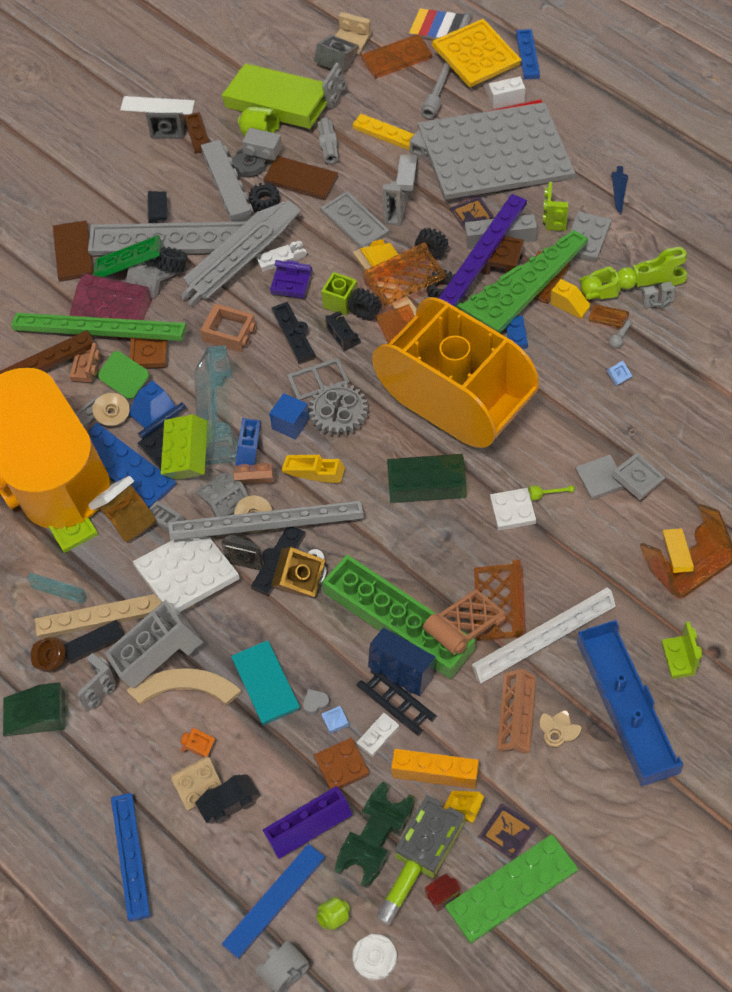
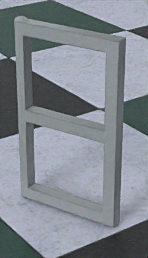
[287,358,350,400]

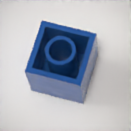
[269,393,310,440]

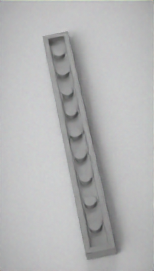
[168,501,363,540]

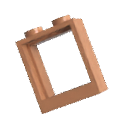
[200,304,257,353]

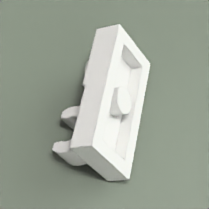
[357,713,400,758]

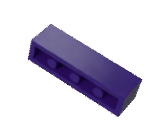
[262,786,352,859]

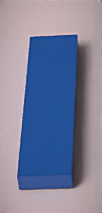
[516,29,540,80]

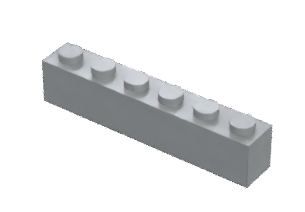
[201,140,253,222]

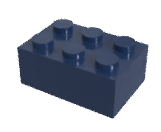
[368,627,436,696]

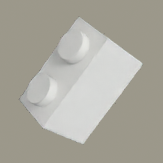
[484,77,525,109]

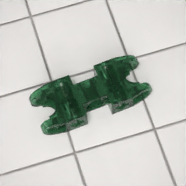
[334,781,415,888]

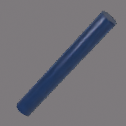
[138,402,186,439]

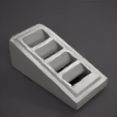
[149,501,184,533]

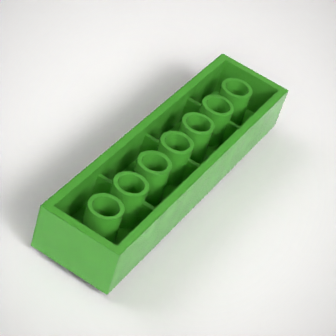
[322,554,475,680]

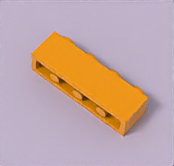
[391,749,479,789]

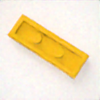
[662,528,694,573]

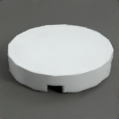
[352,934,397,981]

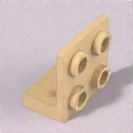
[335,12,371,55]

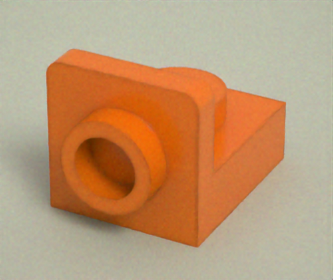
[180,728,215,758]

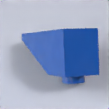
[235,418,261,466]

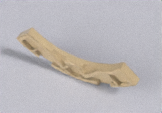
[127,668,242,706]

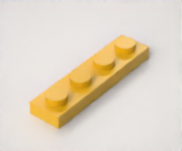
[352,113,415,151]

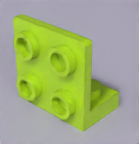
[661,621,702,679]

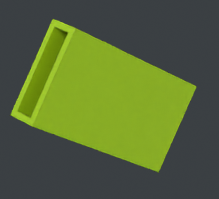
[222,63,327,129]

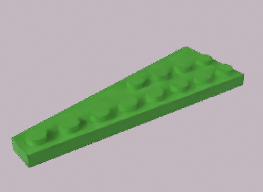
[457,230,588,333]

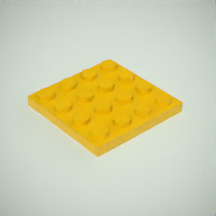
[431,19,522,88]

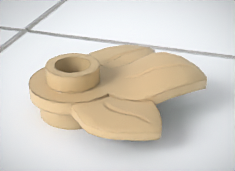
[539,710,581,747]

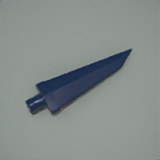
[611,166,628,215]

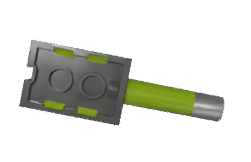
[375,795,465,926]

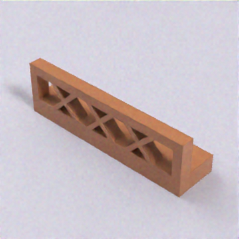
[497,669,536,754]

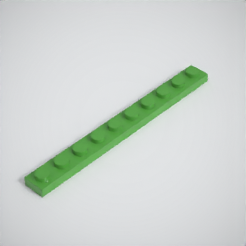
[11,313,187,341]

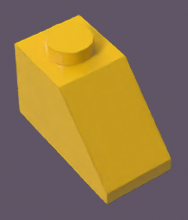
[551,279,591,319]

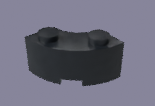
[195,774,260,824]

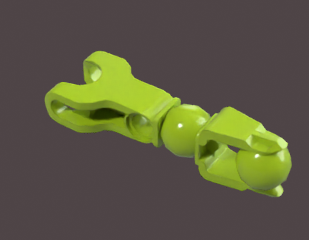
[579,247,687,299]

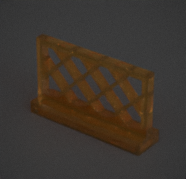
[363,242,446,307]
[474,560,526,641]

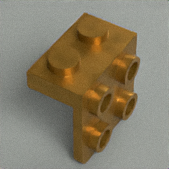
[100,485,156,542]

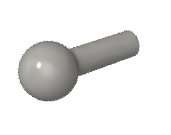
[609,320,631,349]

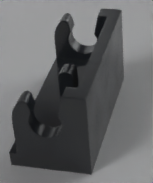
[147,191,168,223]
[325,311,361,351]

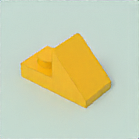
[443,791,484,823]

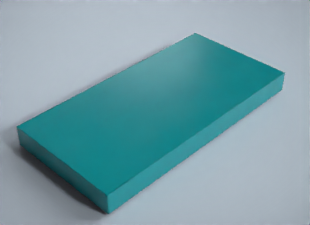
[231,640,300,726]

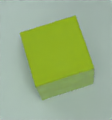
[321,272,358,316]

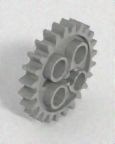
[308,382,369,437]

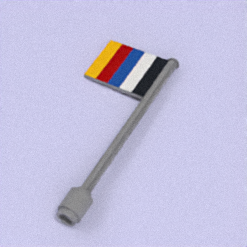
[409,8,473,119]

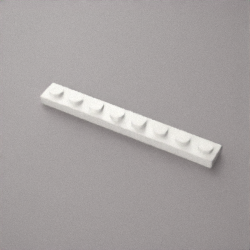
[472,588,616,683]

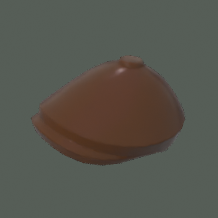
[31,636,66,672]

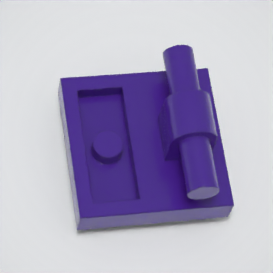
[270,260,313,299]

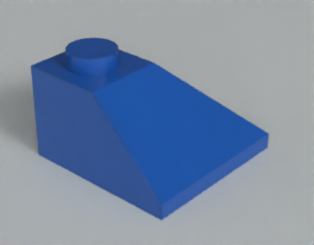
[129,380,180,431]

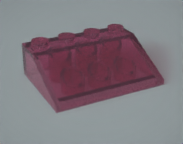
[69,273,152,341]

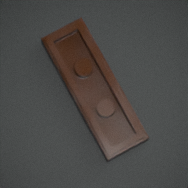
[184,112,209,154]

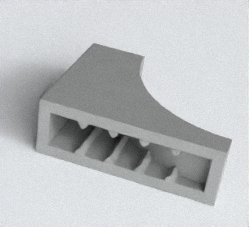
[383,182,408,226]

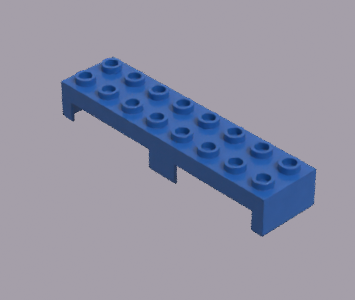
[577,620,683,787]

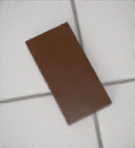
[263,156,339,200]
[53,220,93,282]

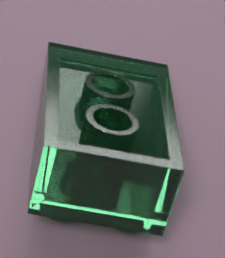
[3,682,65,737]

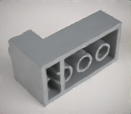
[105,599,203,689]

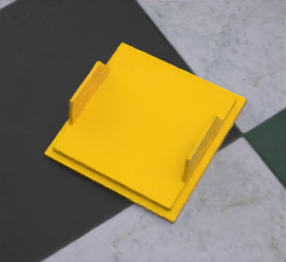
[360,239,406,273]

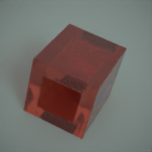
[425,873,460,912]

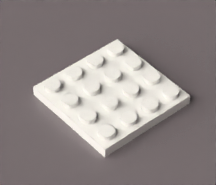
[132,536,240,612]

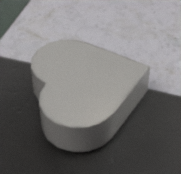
[303,689,329,715]

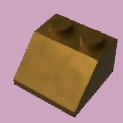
[271,547,325,597]

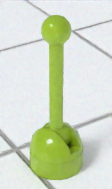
[528,485,575,501]

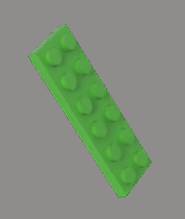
[445,834,578,945]

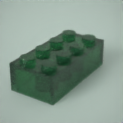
[387,454,466,503]

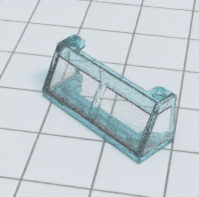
[194,345,236,465]

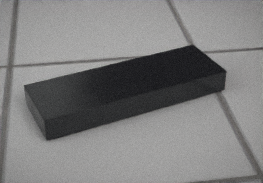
[63,620,124,664]

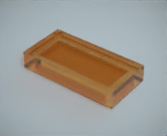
[588,304,629,328]

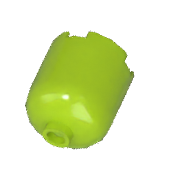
[238,107,280,136]

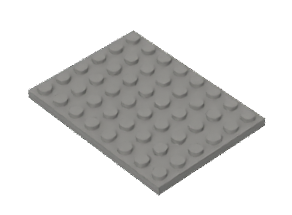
[418,102,576,200]

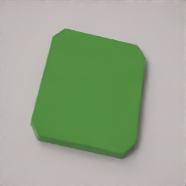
[98,351,150,399]

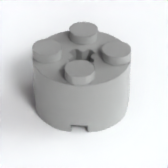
[255,941,309,992]

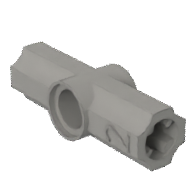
[318,118,339,165]

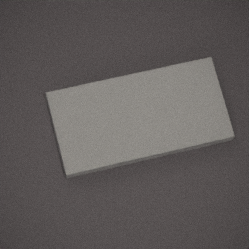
[320,191,390,248]

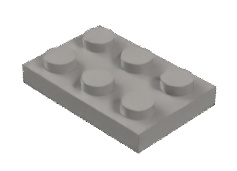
[570,211,612,262]

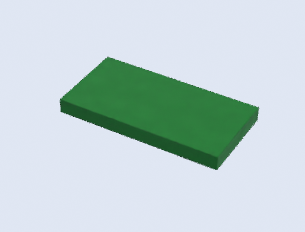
[93,235,162,280]

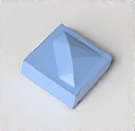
[606,361,632,386]
[322,706,349,734]

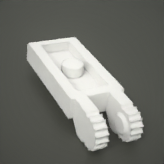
[256,241,307,272]

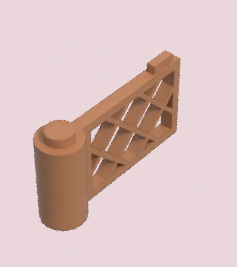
[423,589,506,655]

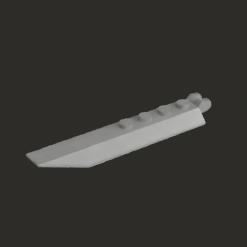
[181,200,301,307]

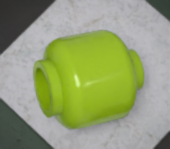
[316,897,350,931]

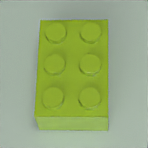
[161,414,208,480]

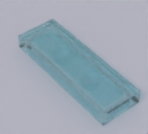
[27,572,87,604]

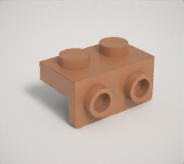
[70,343,101,382]
[234,463,274,485]

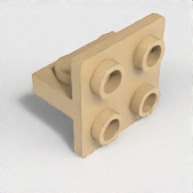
[171,756,221,810]

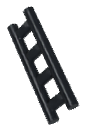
[356,670,437,736]

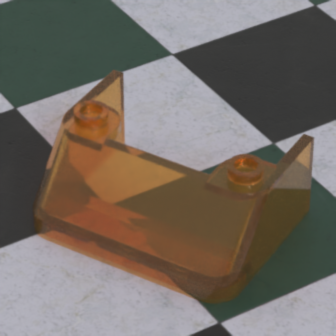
[640,504,732,598]

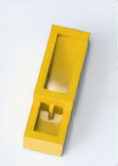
[281,455,345,483]

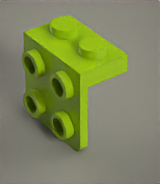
[542,182,569,231]

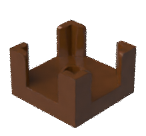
[481,236,524,275]

